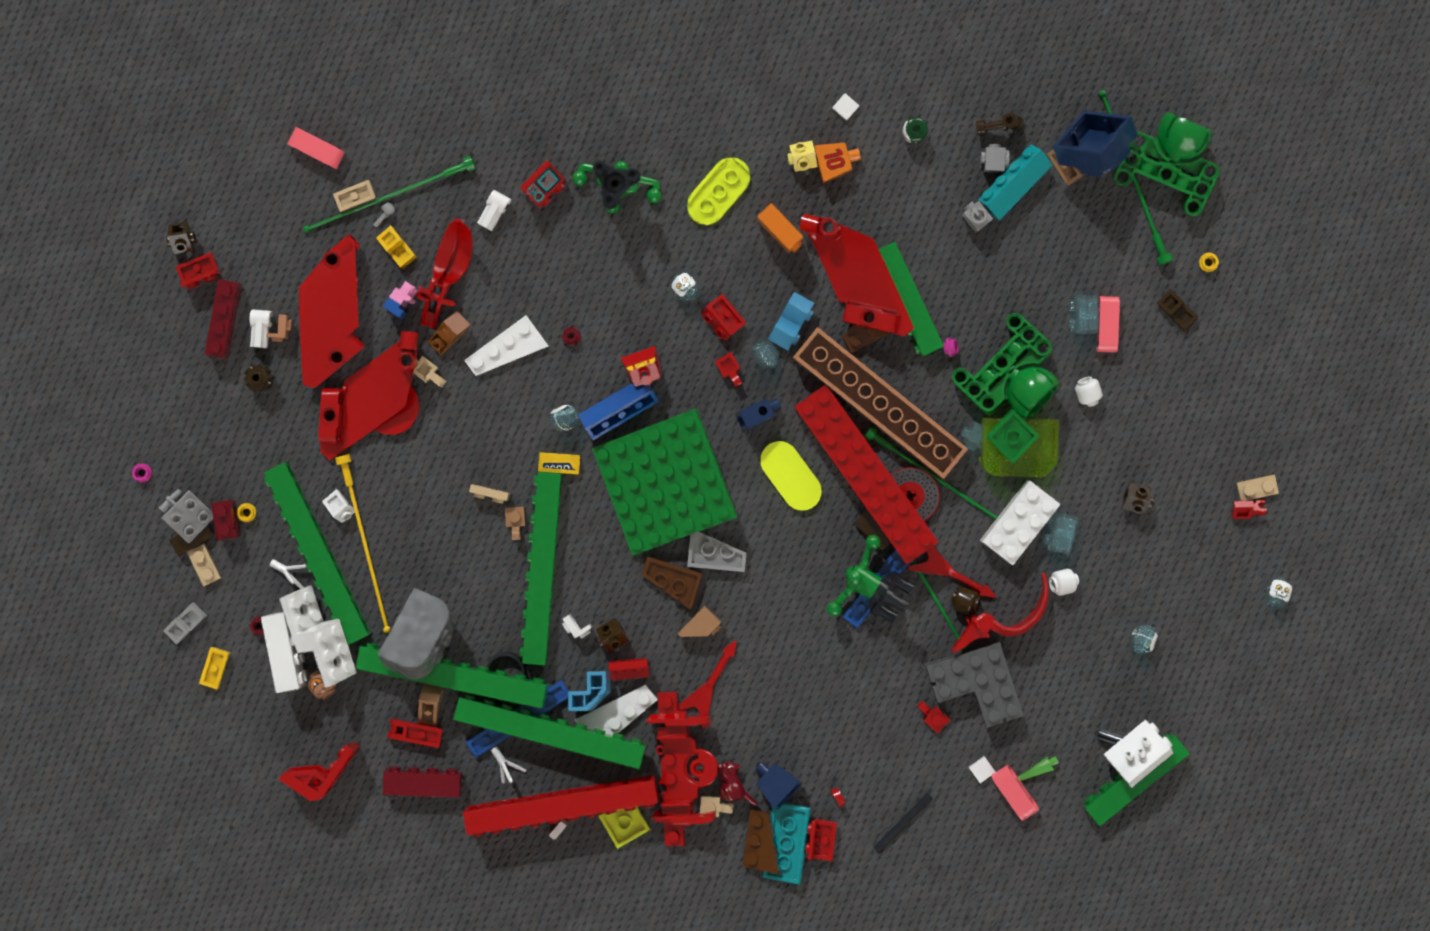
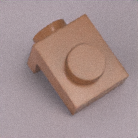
[266,315,293,342]

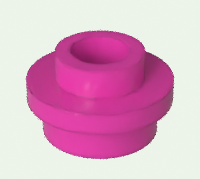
[943,338,959,357]
[132,463,152,483]

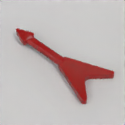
[907,546,996,598]
[678,641,737,728]

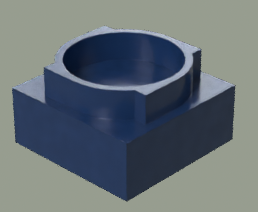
[1053,111,1138,177]

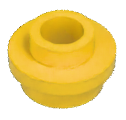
[1199,253,1219,272]
[237,503,257,522]

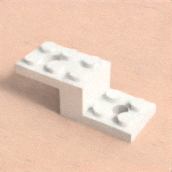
[279,585,357,687]

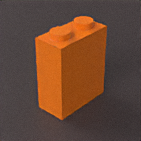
[757,203,803,254]

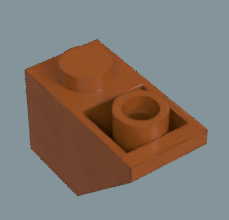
[428,311,470,355]

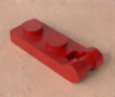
[387,718,443,748]

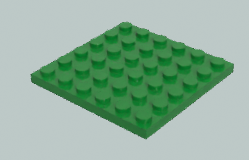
[592,408,738,556]

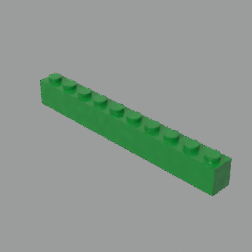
[264,462,371,645]
[519,472,562,665]
[356,642,549,708]
[453,694,646,769]

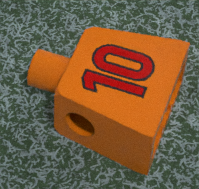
[814,143,861,183]

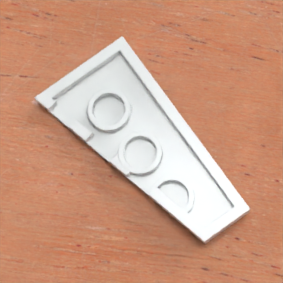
[464,315,549,376]
[575,685,658,736]

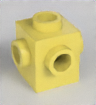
[787,141,818,172]

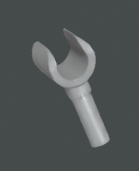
[373,203,395,227]

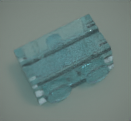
[1069,295,1099,335]
[1043,512,1079,555]

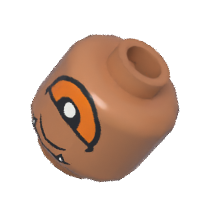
[308,670,336,700]

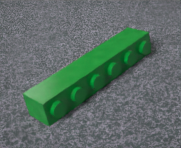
[879,242,944,357]
[1082,734,1190,826]

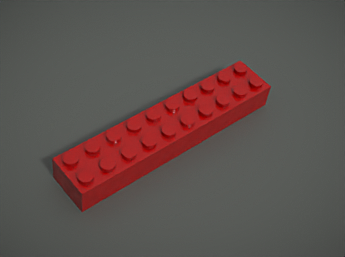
[794,384,938,564]
[463,775,659,837]

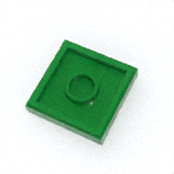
[985,409,1040,464]

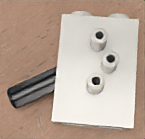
[1097,720,1173,787]

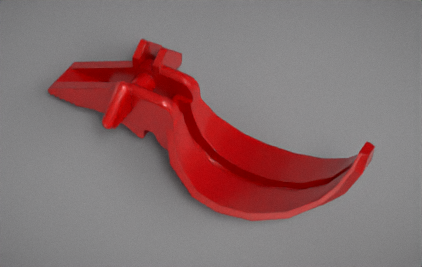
[416,218,473,329]
[951,573,1049,653]

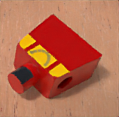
[620,346,661,386]

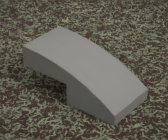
[163,602,207,644]

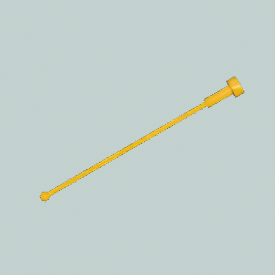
[335,454,391,634]

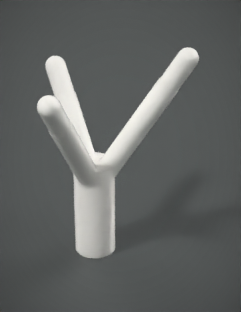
[270,559,307,589]
[491,746,527,784]

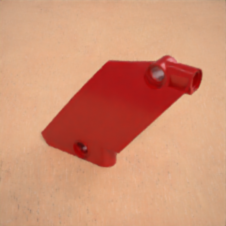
[800,214,915,336]
[299,234,365,388]
[318,331,418,460]

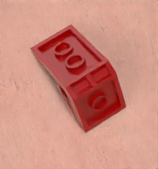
[278,742,360,801]

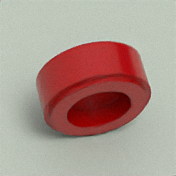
[830,788,846,808]

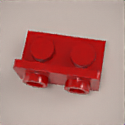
[700,294,746,341]
[608,658,649,680]

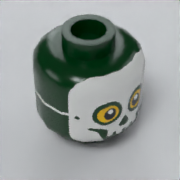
[902,117,928,144]

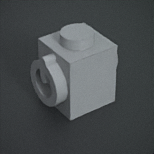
[980,144,1009,173]
[962,201,993,233]

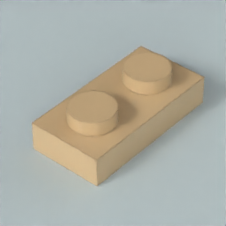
[333,180,377,213]
[1236,475,1279,501]
[469,484,510,504]
[187,544,222,586]

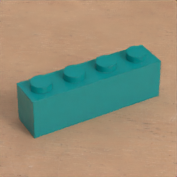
[978,145,1053,221]

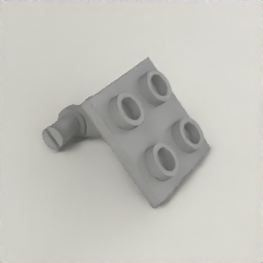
[158,488,213,543]

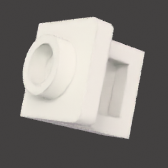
[562,614,592,639]

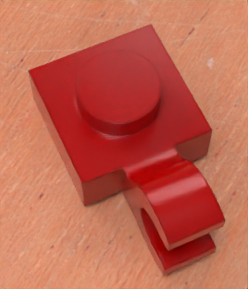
[715,352,742,387]
[1231,500,1267,519]
[917,700,950,733]

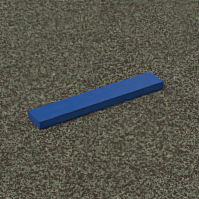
[842,550,909,628]
[466,680,570,758]

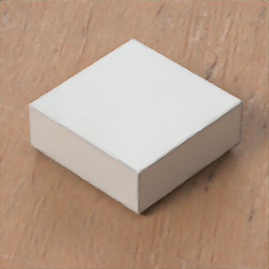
[832,93,859,121]
[969,756,995,783]
[549,819,568,840]

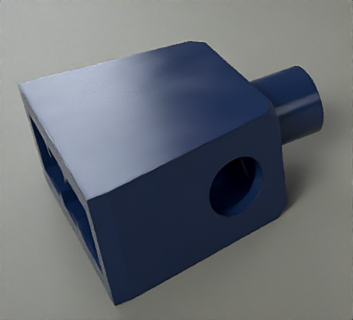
[735,398,781,431]
[755,762,803,809]

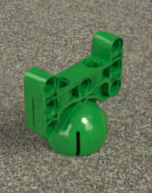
[1112,112,1219,216]
[952,313,1060,419]

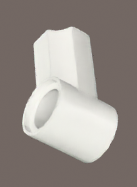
[477,190,511,231]
[250,309,273,348]

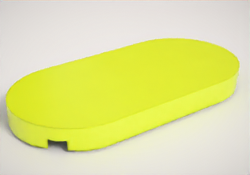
[687,158,750,225]
[760,441,822,510]

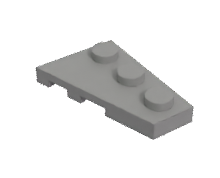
[687,532,746,572]

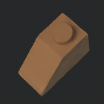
[678,605,721,637]
[418,683,443,726]

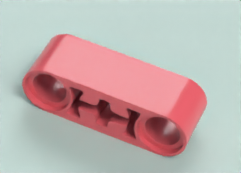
[287,127,345,170]
[1096,296,1120,353]
[991,765,1039,821]

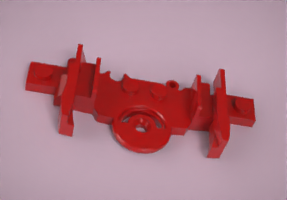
[647,692,718,846]

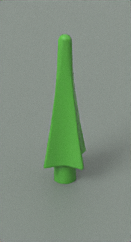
[1018,756,1059,781]

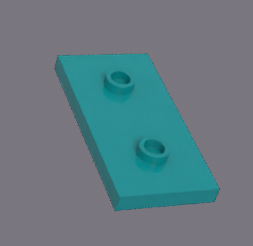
[763,803,811,885]

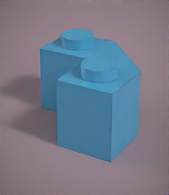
[768,292,814,350]
[568,671,611,712]

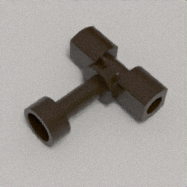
[976,113,1024,136]

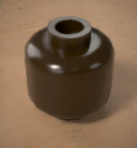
[951,587,981,615]

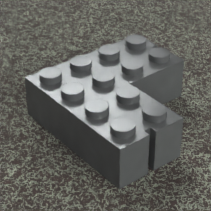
[925,641,1024,728]

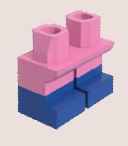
[383,281,418,320]

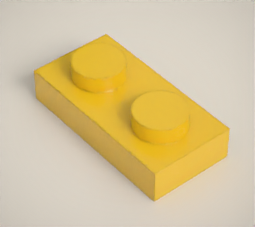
[199,647,230,689]

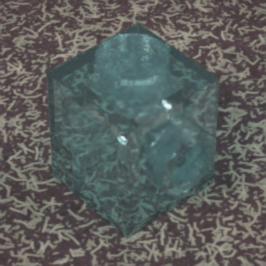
[960,421,990,451]

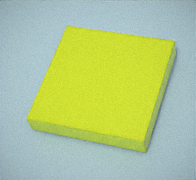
[598,807,650,849]

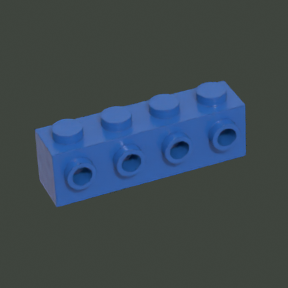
[578,383,659,440]

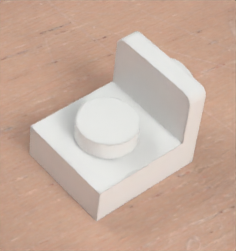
[322,489,355,523]

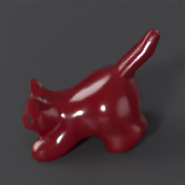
[718,761,758,806]

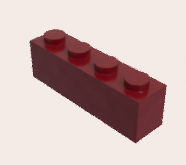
[204,279,242,359]
[383,766,462,798]

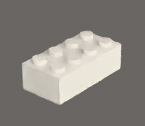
[980,480,1060,565]
[261,612,308,693]

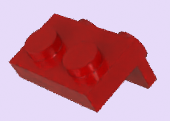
[175,252,221,290]
[805,819,838,861]

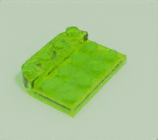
[979,418,1059,477]

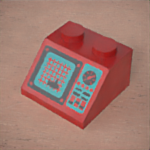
[520,160,566,208]

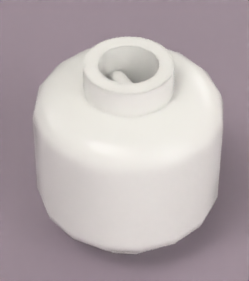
[1075,377,1103,407]
[1049,569,1079,596]

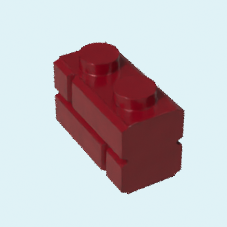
[211,499,241,541]

